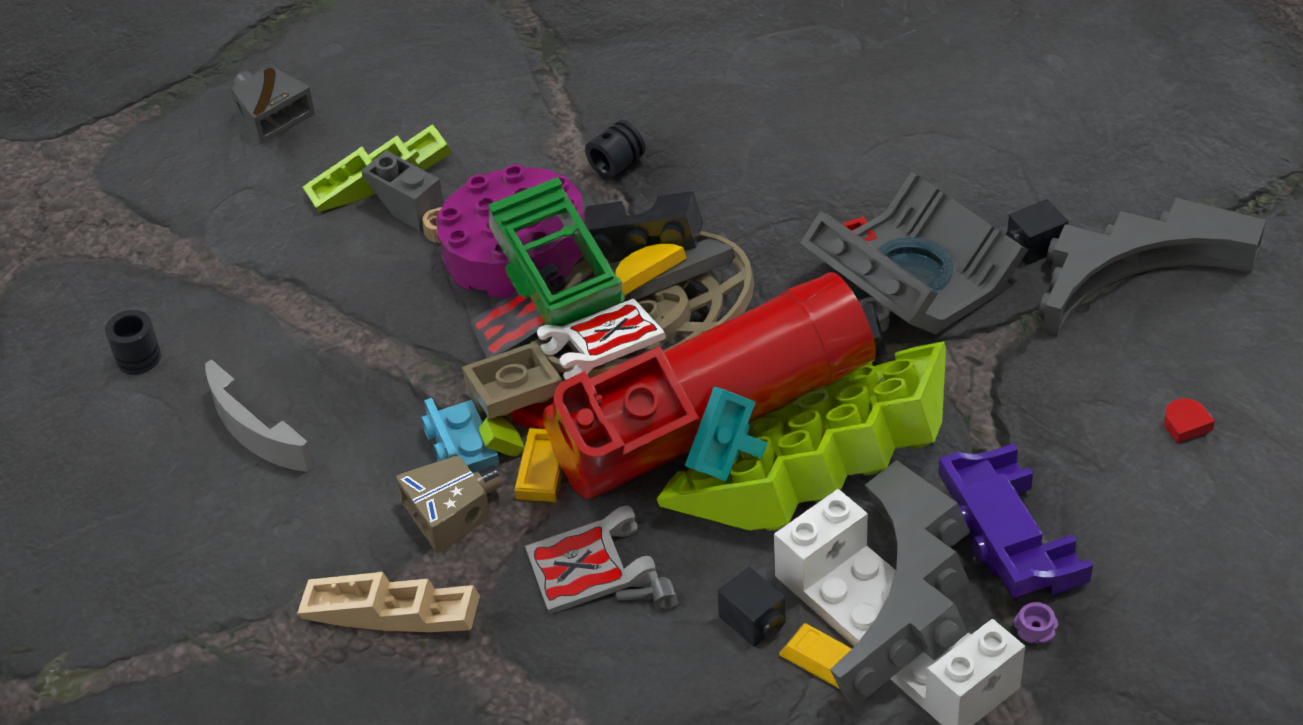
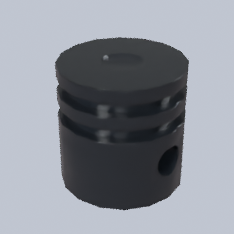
[585,120,646,179]
[105,310,161,374]

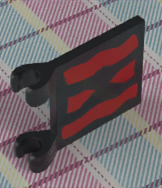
[469,263,566,358]

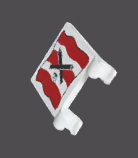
[537,298,666,380]

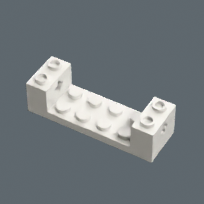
[774,489,1025,725]

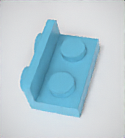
[421,398,500,473]

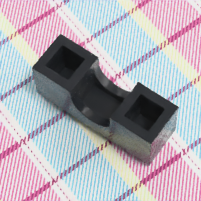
[583,191,703,260]

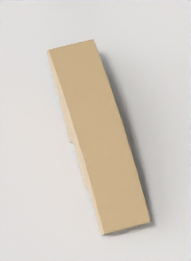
[297,572,480,632]

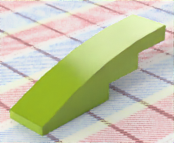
[303,124,453,212]

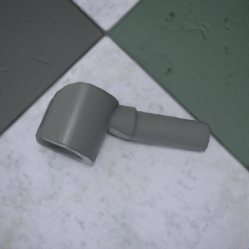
[616,577,678,611]

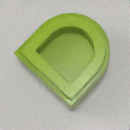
[479,416,525,457]

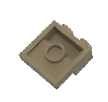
[462,342,563,419]

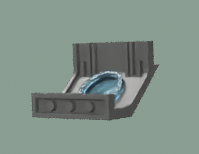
[800,171,1028,334]

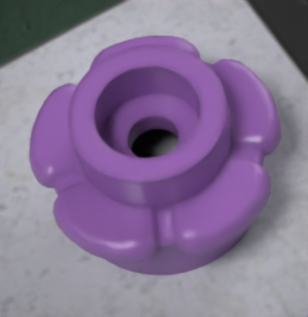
[1014,602,1058,643]

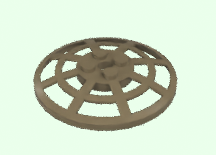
[531,231,755,379]

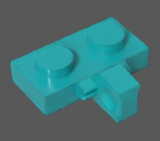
[685,386,767,481]

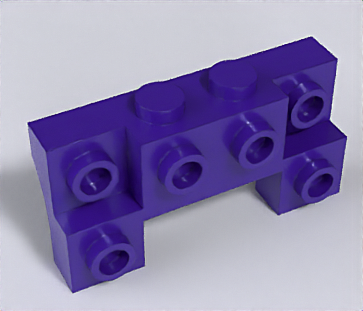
[938,443,1093,598]

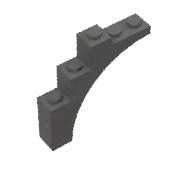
[1039,198,1266,336]
[830,460,970,707]

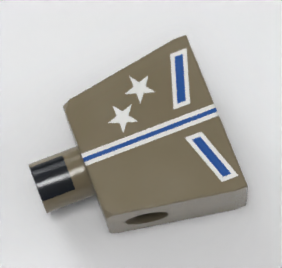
[396,456,502,553]

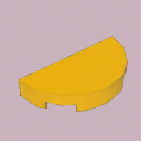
[615,244,687,295]

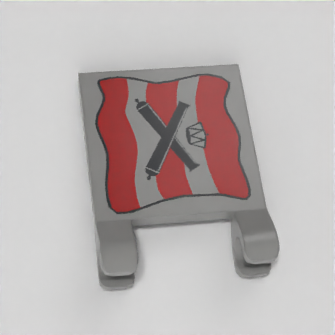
[525,506,658,615]

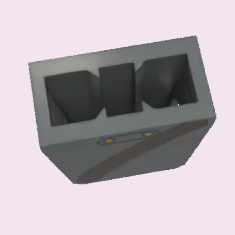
[231,67,315,144]

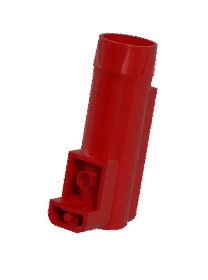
[543,272,876,499]

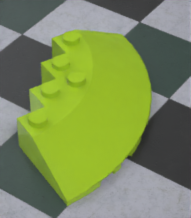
[657,341,946,531]

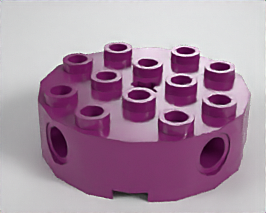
[437,164,584,298]

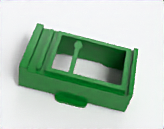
[488,177,625,326]

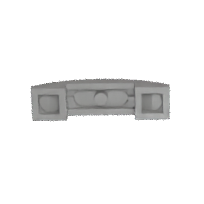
[205,359,314,472]

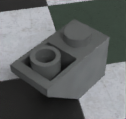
[361,151,444,231]

